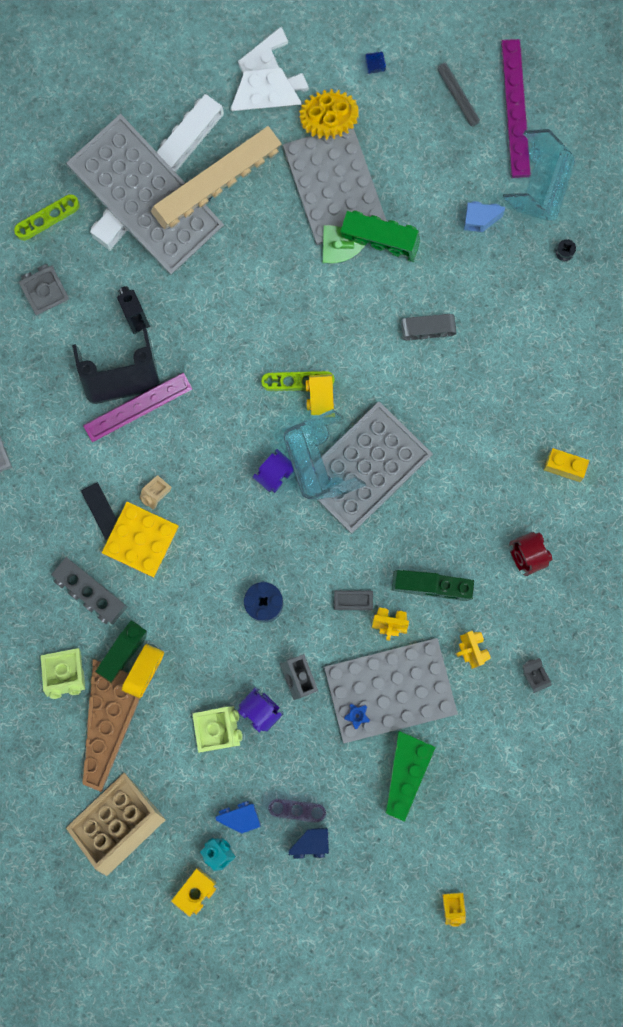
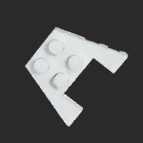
[238,27,309,91]

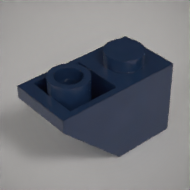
[289,828,329,859]

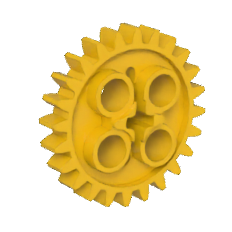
[299,89,359,140]

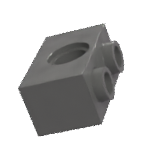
[280,654,318,700]

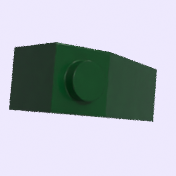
[95,620,147,683]

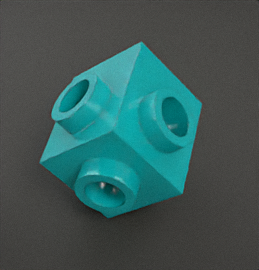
[200,838,236,871]

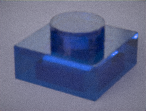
[365,51,386,74]

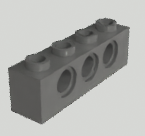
[51,557,128,625]

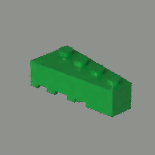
[340,210,420,262]
[385,731,436,822]

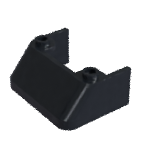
[72,328,160,404]

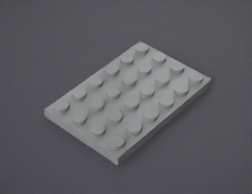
[283,128,387,245]
[298,402,433,534]
[324,638,458,743]

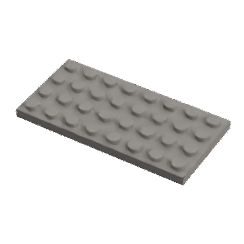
[66,114,224,276]

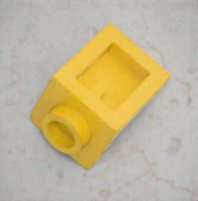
[443,893,466,927]

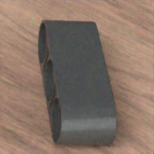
[401,314,457,341]

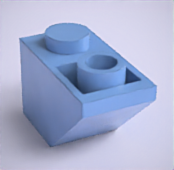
[464,201,505,232]

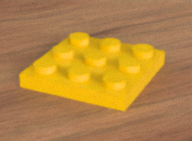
[102,502,179,578]

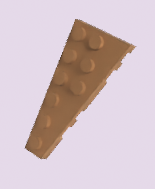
[83,659,140,792]

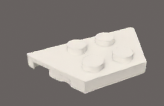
[231,68,301,111]

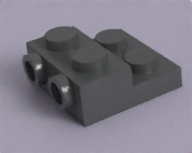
[19,264,69,316]

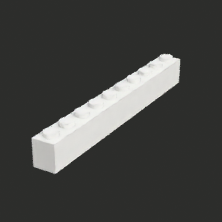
[90,94,224,250]

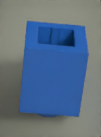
[215,801,261,834]

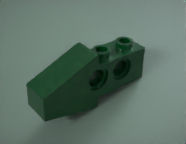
[391,570,475,601]

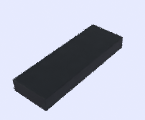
[81,482,117,541]

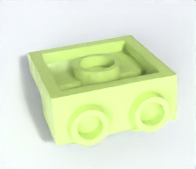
[41,648,86,699]
[192,706,242,753]

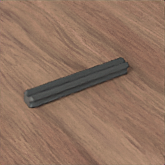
[438,63,480,127]

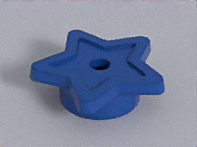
[344,704,370,729]

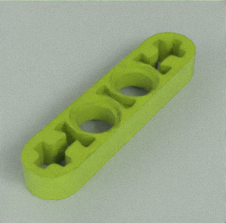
[14,194,80,241]
[261,371,335,391]

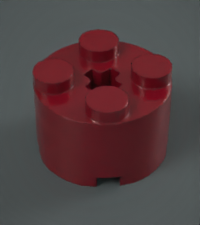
[509,532,553,576]

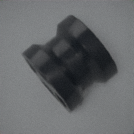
[556,239,576,262]

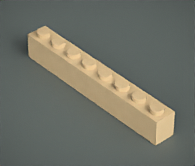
[151,126,282,230]

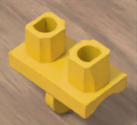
[372,608,409,641]
[456,631,491,669]

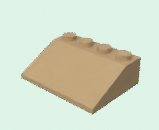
[66,773,166,876]

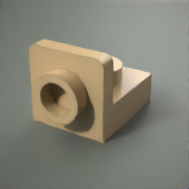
[140,475,172,510]

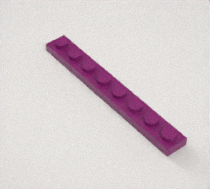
[501,39,531,178]

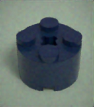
[244,582,284,623]

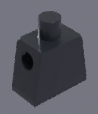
[117,286,150,334]

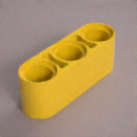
[122,644,164,699]

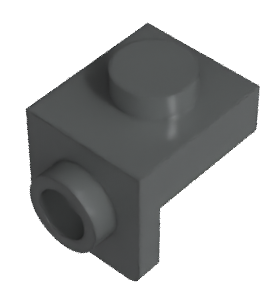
[522,658,552,693]

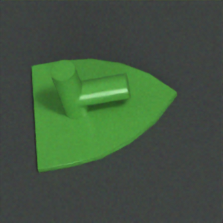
[322,225,366,263]

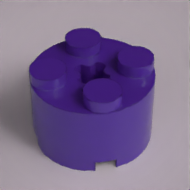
[252,449,295,493]
[237,687,284,732]

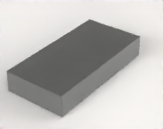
[334,590,373,610]

